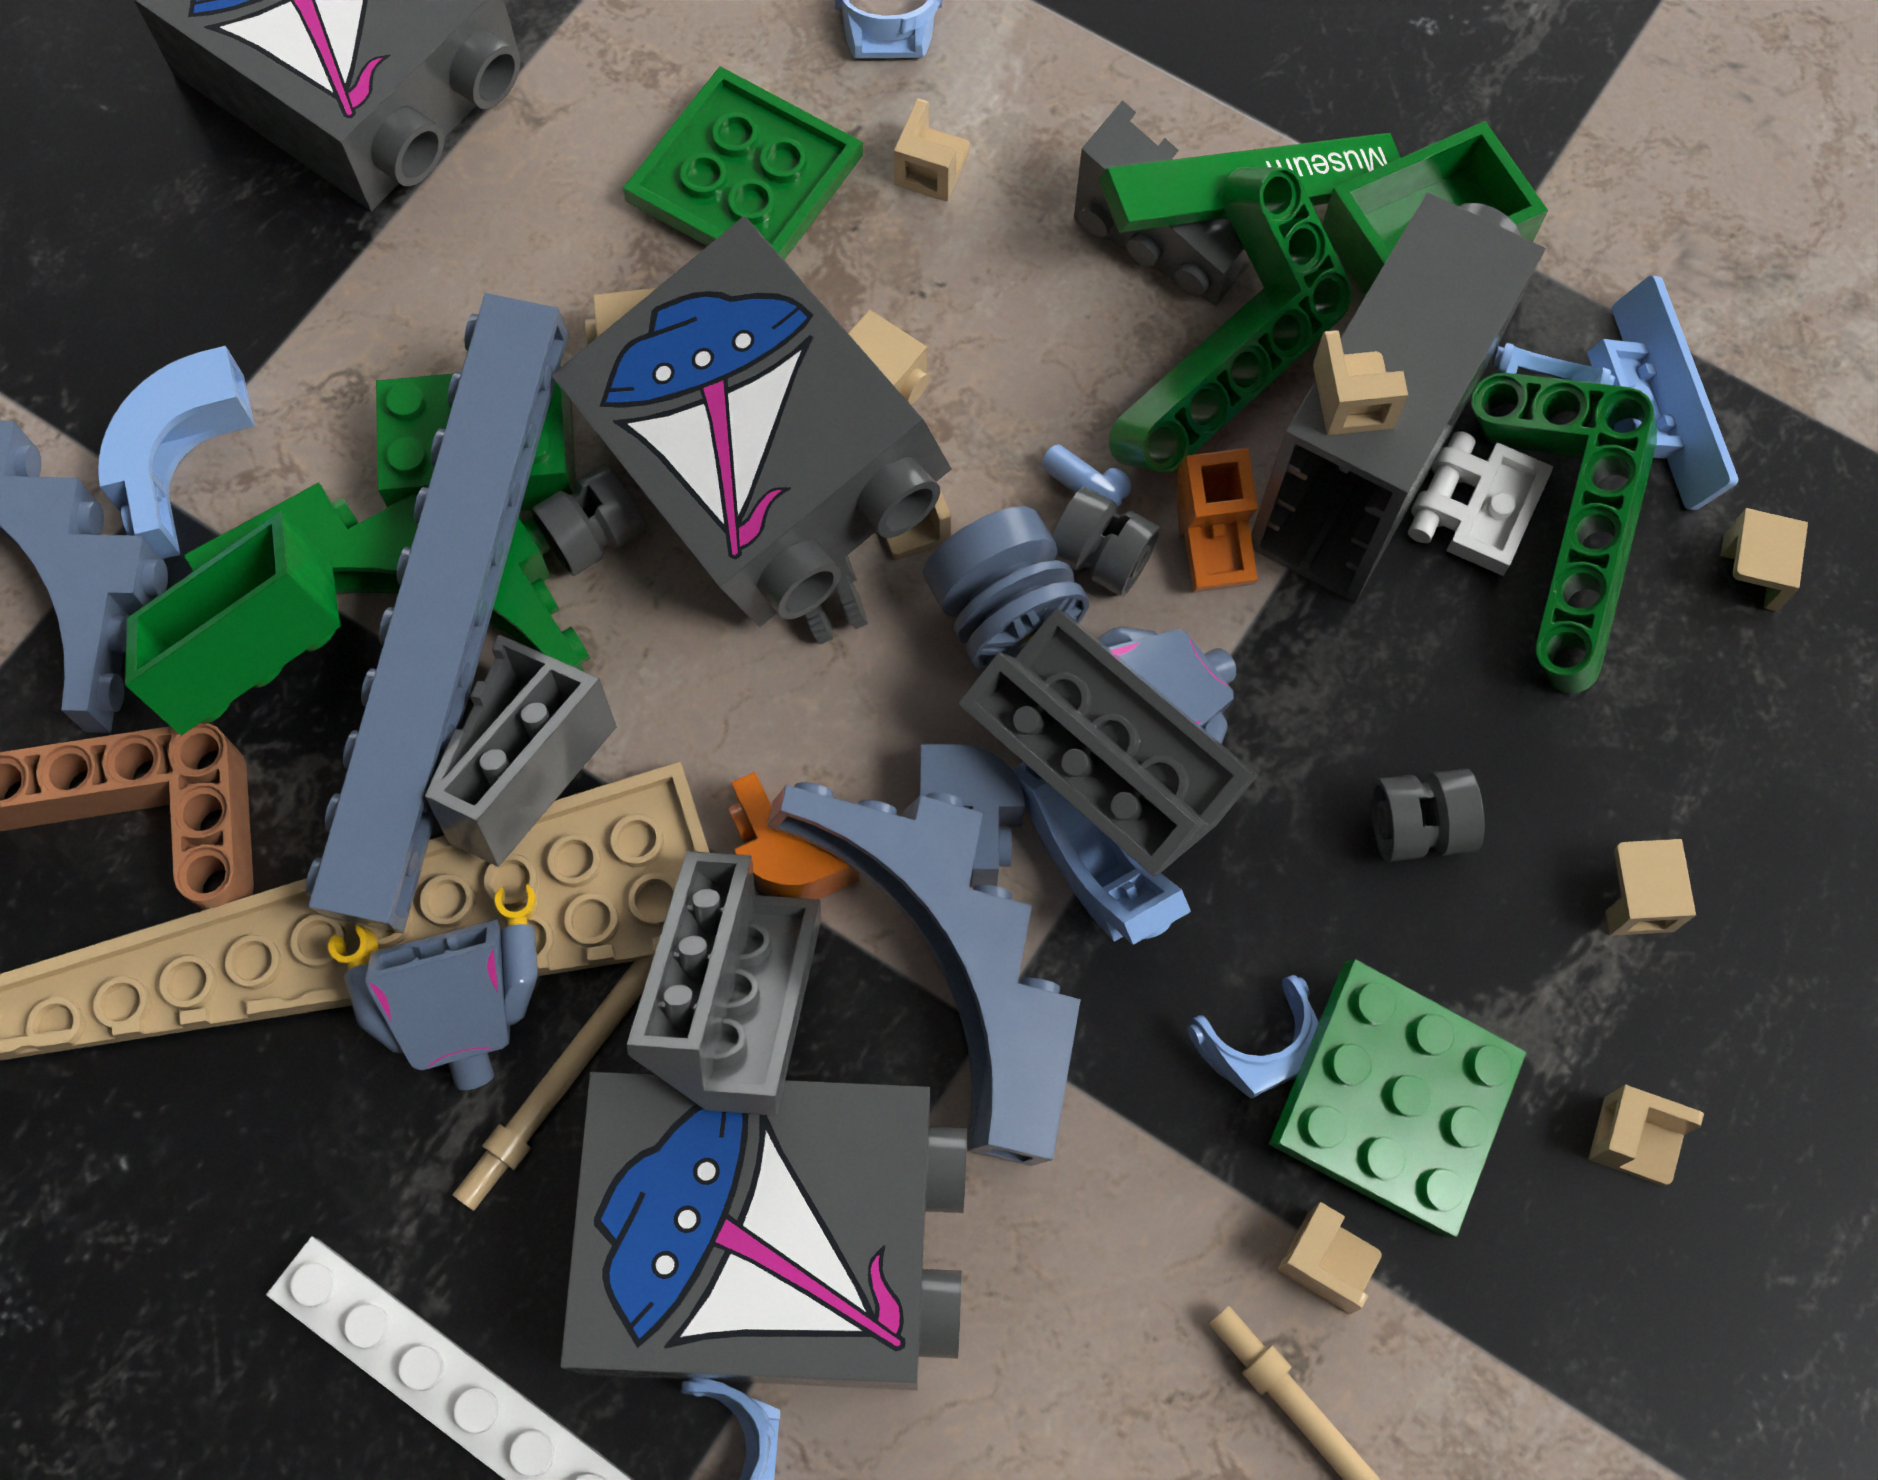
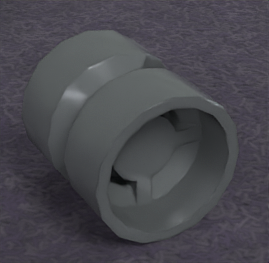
[530,464,647,576]
[1052,486,1162,597]
[1371,768,1485,862]

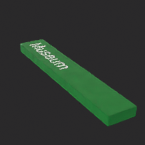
[1098,133,1401,233]

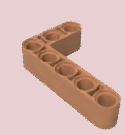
[0,722,254,911]

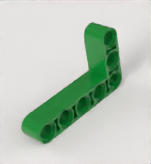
[1109,167,1352,473]
[1471,373,1657,693]

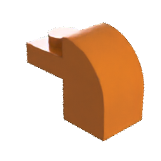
[1177,448,1258,593]
[727,772,860,899]

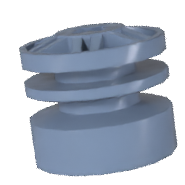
[922,506,1090,671]

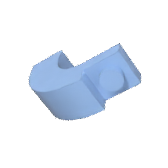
[98,346,255,559]
[1012,762,1191,945]

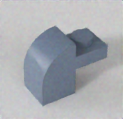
[920,744,1025,887]

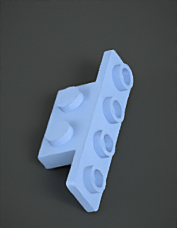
[1587,275,1738,510]

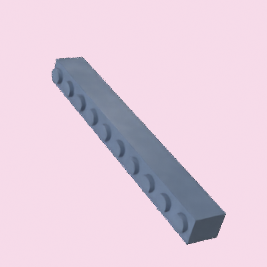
[306,293,569,934]

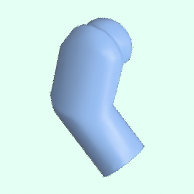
[1042,444,1132,508]

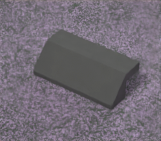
[958,607,1258,876]
[627,851,822,1116]

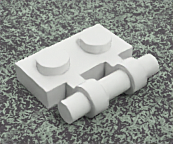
[1408,431,1554,576]

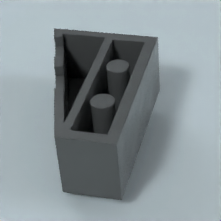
[1074,100,1251,306]
[425,635,617,867]

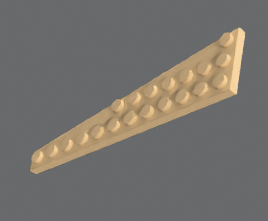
[0,761,710,1060]

